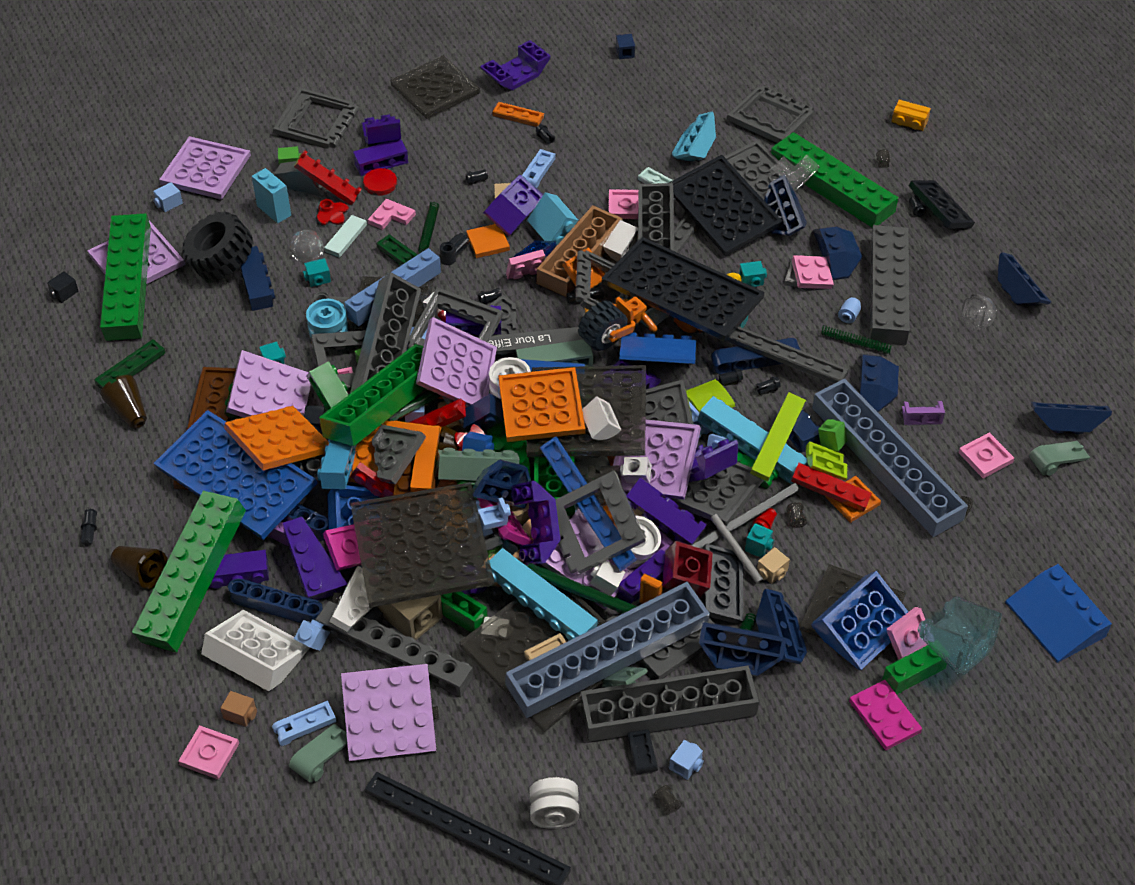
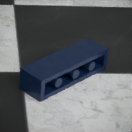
[240,246,275,311]

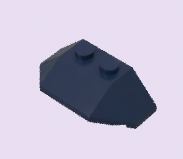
[764,175,807,236]
[813,227,862,280]
[998,252,1051,306]
[859,354,899,412]
[1031,402,1112,434]
[473,459,531,509]
[756,589,807,664]
[699,622,787,676]

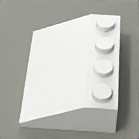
[201,610,310,691]

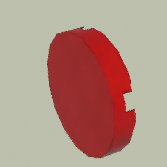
[363,168,397,196]

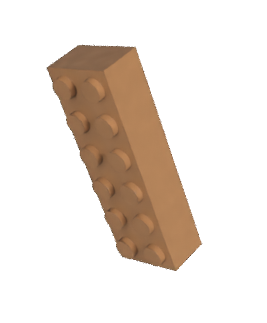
[537,205,622,297]

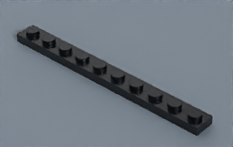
[365,771,571,885]

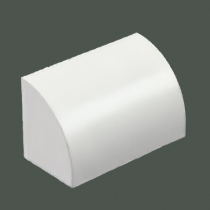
[603,220,638,262]
[582,396,621,440]

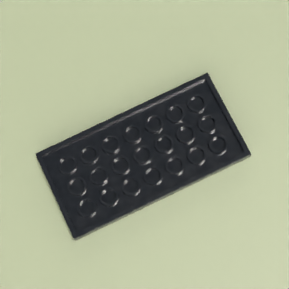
[602,237,765,341]

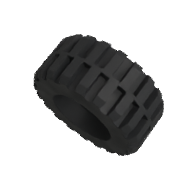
[182,212,253,280]

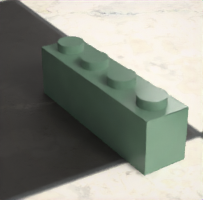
[516,340,593,368]
[437,448,519,481]

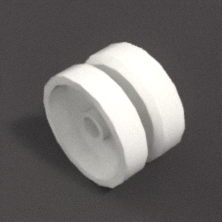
[489,357,531,399]
[628,516,661,568]
[530,777,579,829]

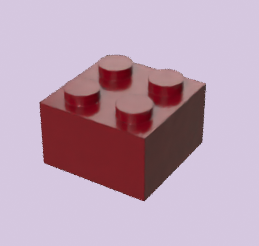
[662,541,713,598]

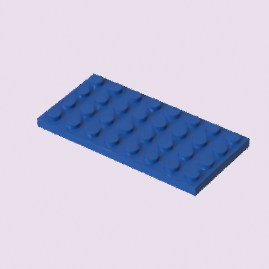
[154,410,317,540]

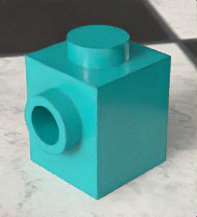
[303,258,331,287]
[739,261,767,287]
[259,342,286,364]
[745,523,774,558]

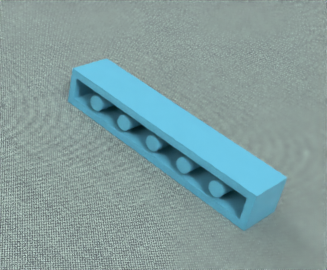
[697,396,807,484]
[486,548,598,641]

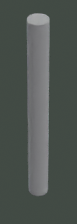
[710,514,763,584]

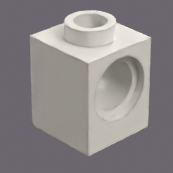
[620,457,652,483]

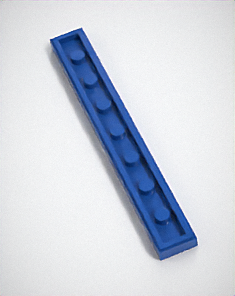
[539,436,637,572]

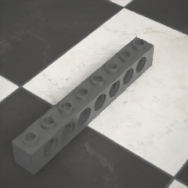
[316,601,473,697]

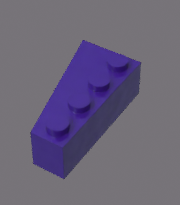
[626,478,707,545]
[283,517,347,601]

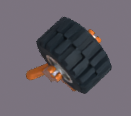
[578,297,657,351]

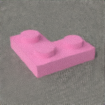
[368,199,416,230]

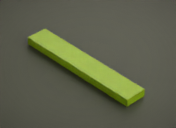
[750,392,806,482]

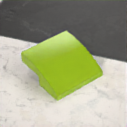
[686,379,736,413]
[806,441,847,481]

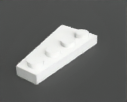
[329,566,386,632]

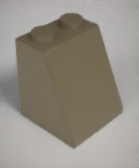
[376,583,443,640]

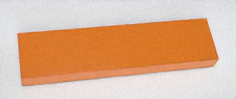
[410,425,440,493]

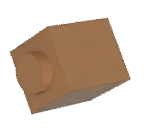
[221,691,257,727]

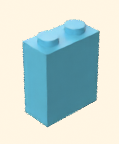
[252,168,291,223]
[527,192,578,247]

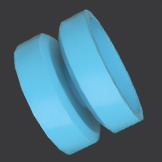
[306,299,348,337]

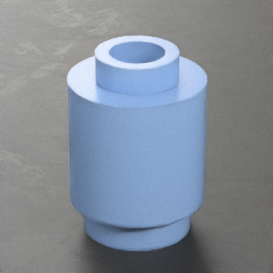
[838,297,861,324]

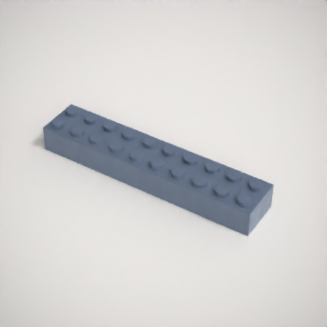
[812,379,968,537]
[505,582,710,718]

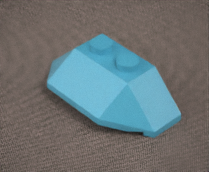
[671,112,716,161]

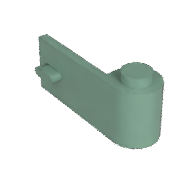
[1029,441,1090,476]
[602,667,648,688]
[289,724,348,783]

